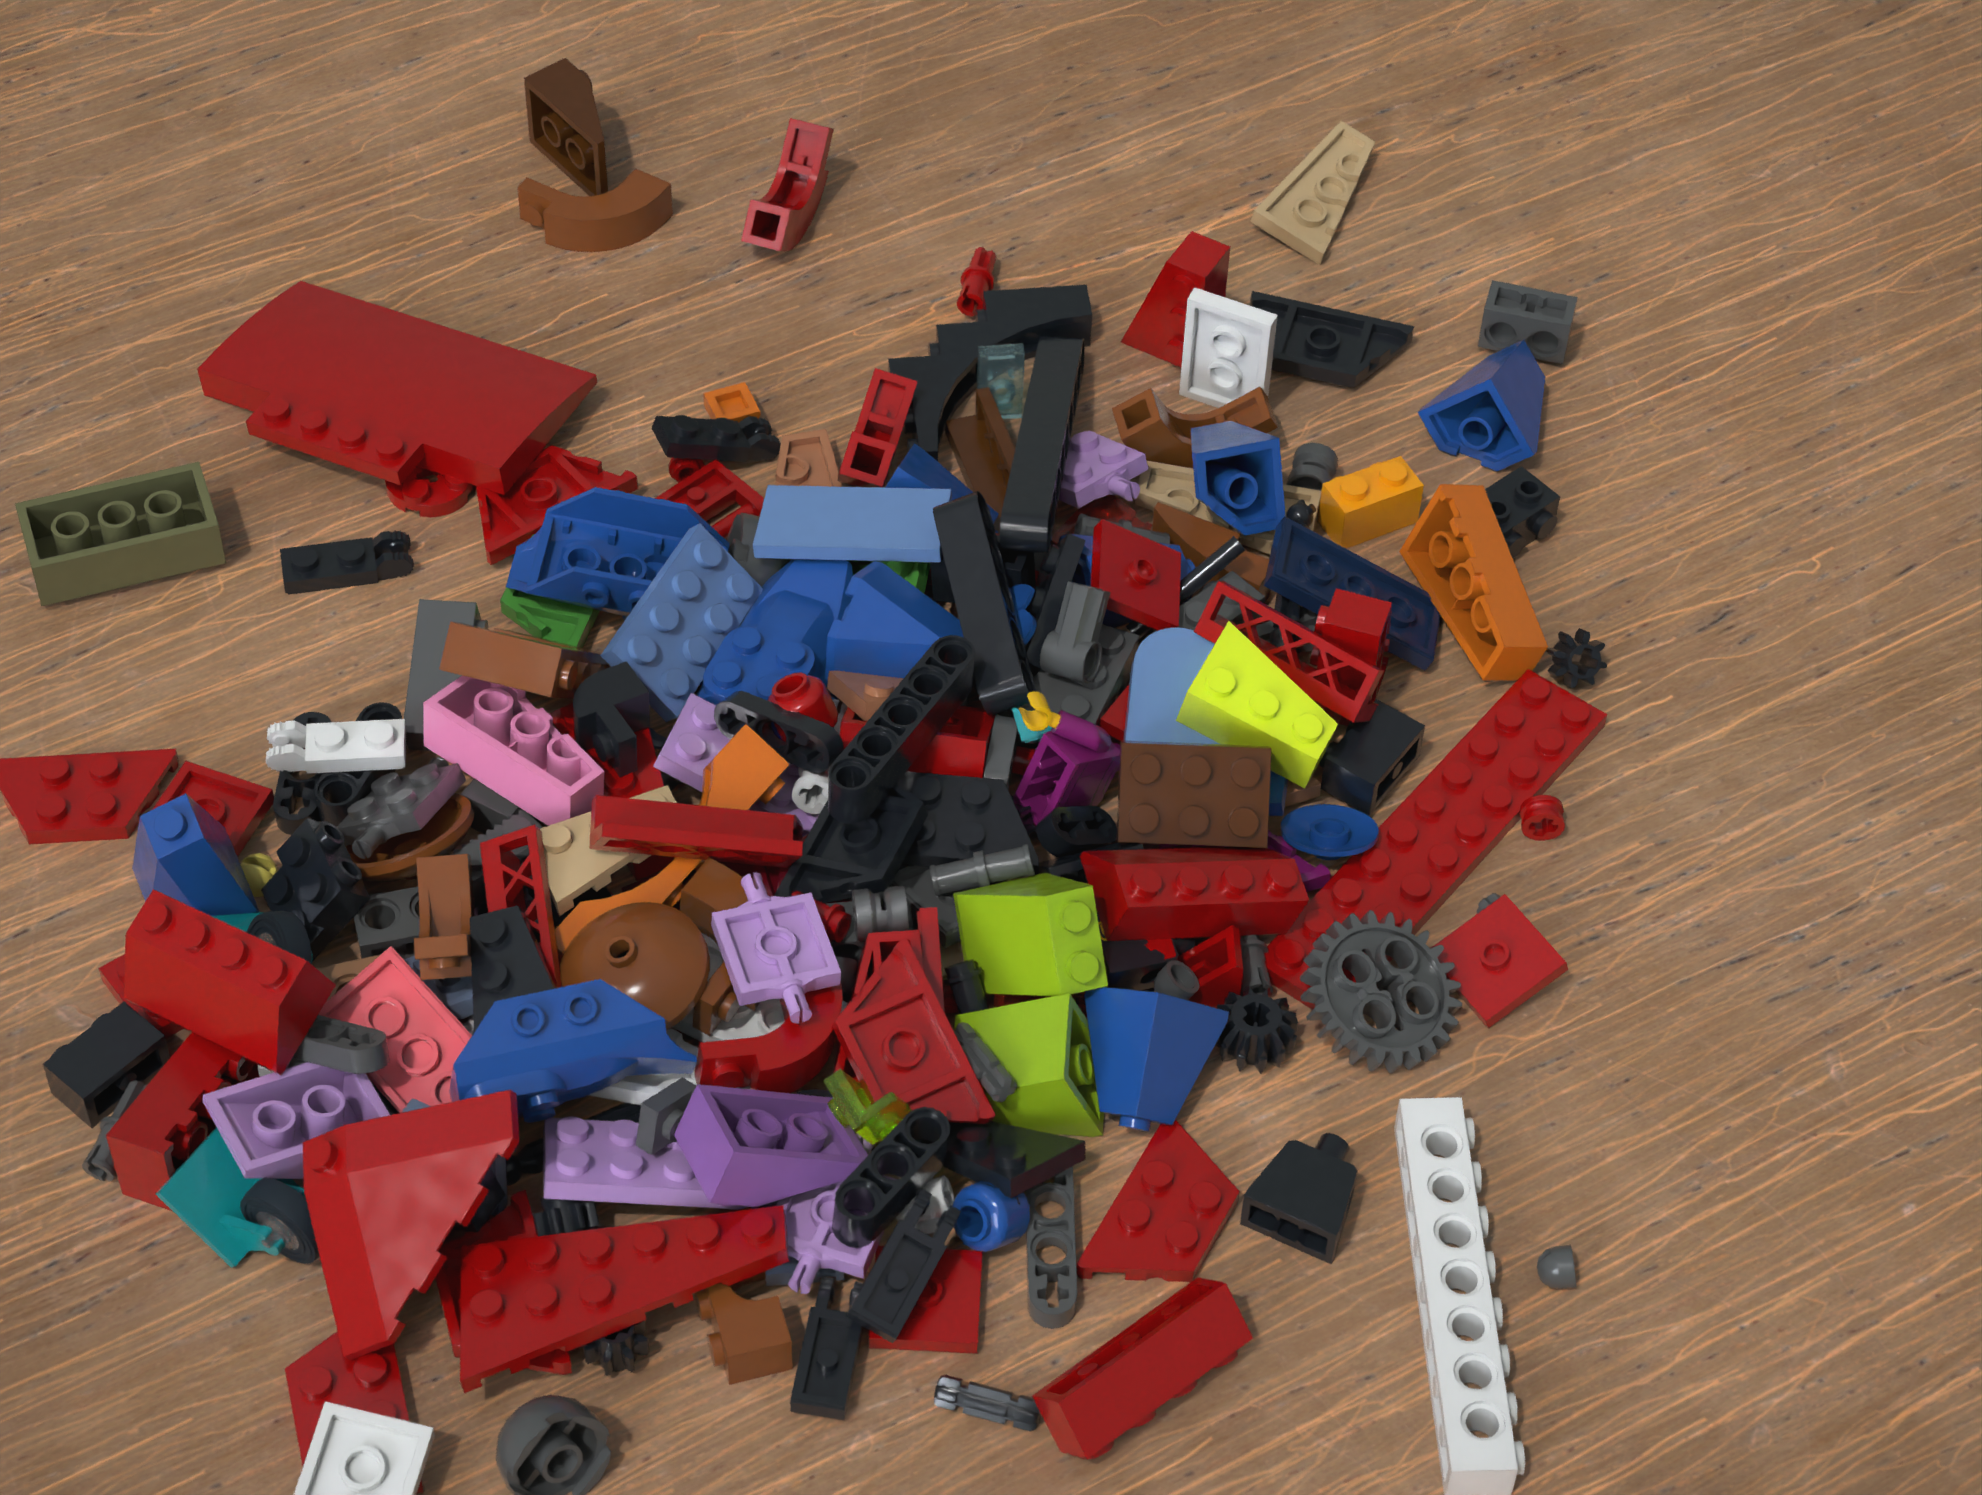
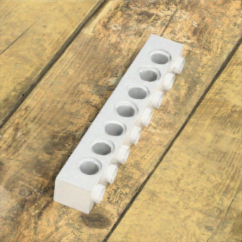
[1394,1097,1525,1495]

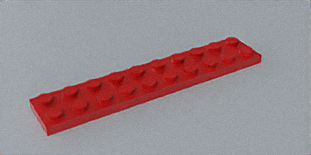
[1264,669,1607,1010]

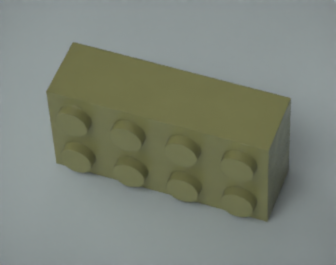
[15,462,226,606]

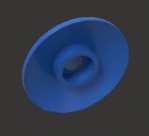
[1280,804,1379,861]

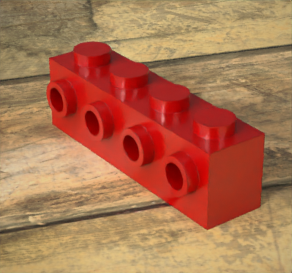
[1032,1277,1253,1459]

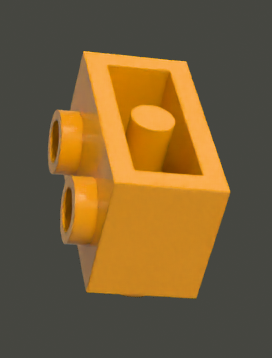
[1317,456,1424,549]

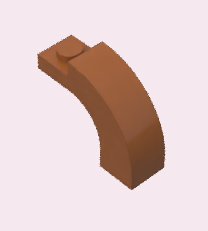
[517,169,673,252]
[1112,387,1278,468]
[414,854,474,980]
[679,857,760,1036]

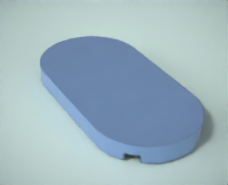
[1123,627,1219,744]

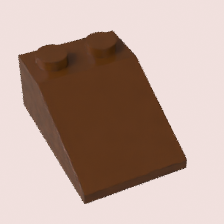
[524,58,608,196]

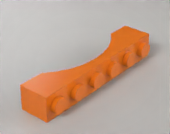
[555,724,790,966]

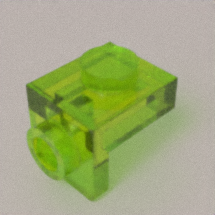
[823,1069,912,1145]

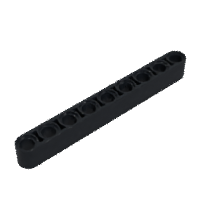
[1000,336,1085,553]

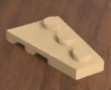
[540,785,677,916]

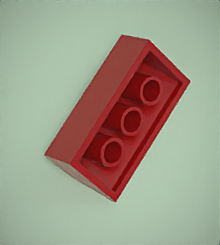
[1080,847,1310,941]
[124,889,336,1076]

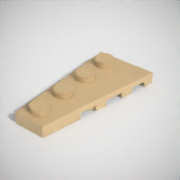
[1250,121,1375,265]

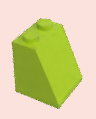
[953,873,1108,996]
[954,993,1104,1137]

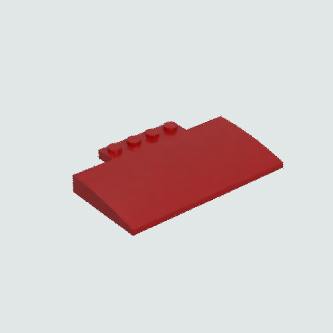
[197,281,598,495]

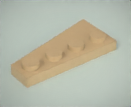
[1135,460,1321,554]

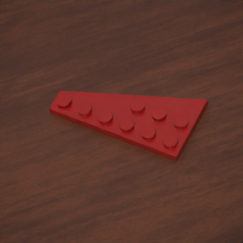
[460,1205,789,1394]

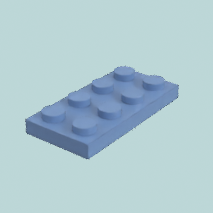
[600,523,763,722]

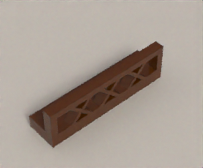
[945,387,1015,533]

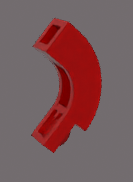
[741,118,834,252]
[837,368,918,488]
[694,981,842,1093]

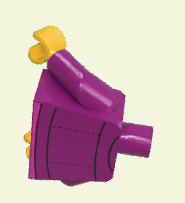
[1014,691,1120,825]

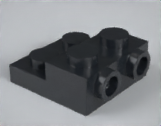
[261,818,371,962]

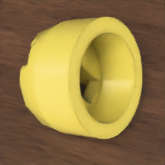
[240,853,278,897]

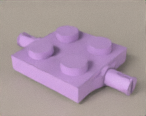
[1059,431,1148,509]
[711,873,841,1024]
[776,1133,895,1294]

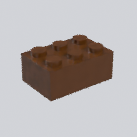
[1117,740,1271,848]

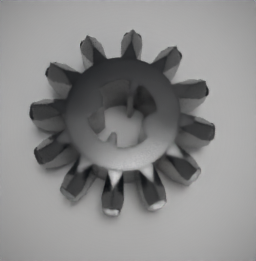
[1215,985,1298,1074]

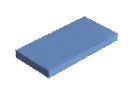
[753,485,952,562]

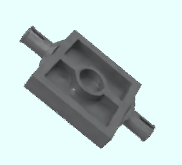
[337,757,466,859]

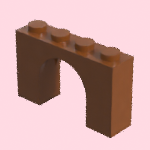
[439,622,611,699]

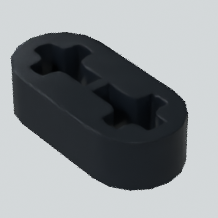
[1036,805,1117,857]

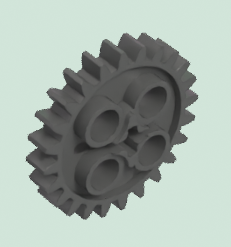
[1300,910,1462,1073]

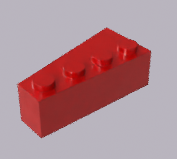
[106,1032,259,1211]

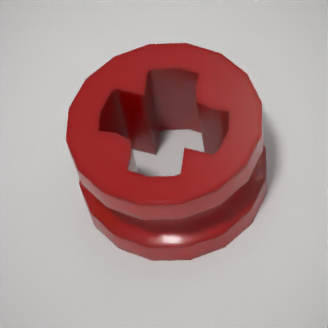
[1520,795,1565,841]

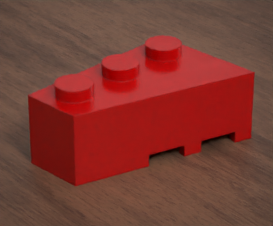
[1121,231,1230,367]
[1310,588,1392,726]

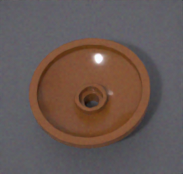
[346,793,474,882]
[559,902,710,1031]

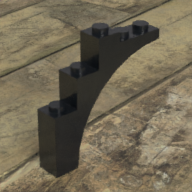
[888,285,1092,461]

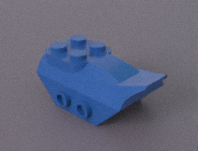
[506,487,730,621]
[696,559,853,741]
[449,979,697,1123]

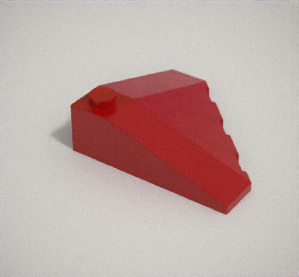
[302,1090,520,1360]

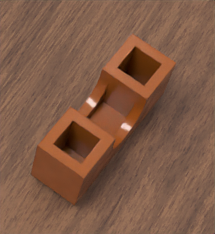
[694,1207,793,1385]

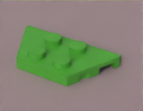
[500,534,600,648]

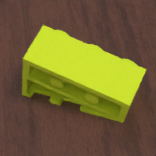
[1176,621,1338,788]

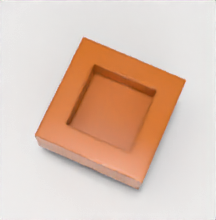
[703,382,761,423]

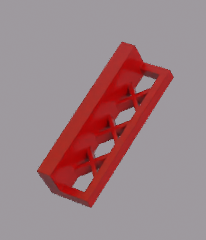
[1194,581,1384,723]
[589,795,803,868]
[480,824,562,988]

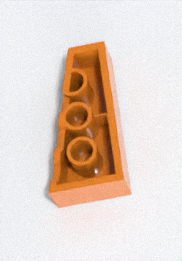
[1399,484,1548,681]

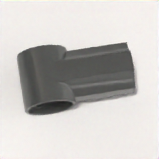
[1040,581,1111,683]

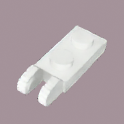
[266,719,406,774]

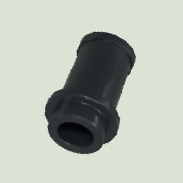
[943,959,990,1014]

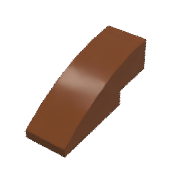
[1152,502,1272,604]

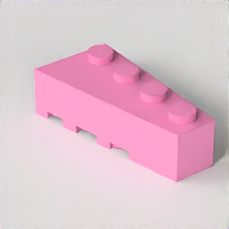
[423,676,604,826]

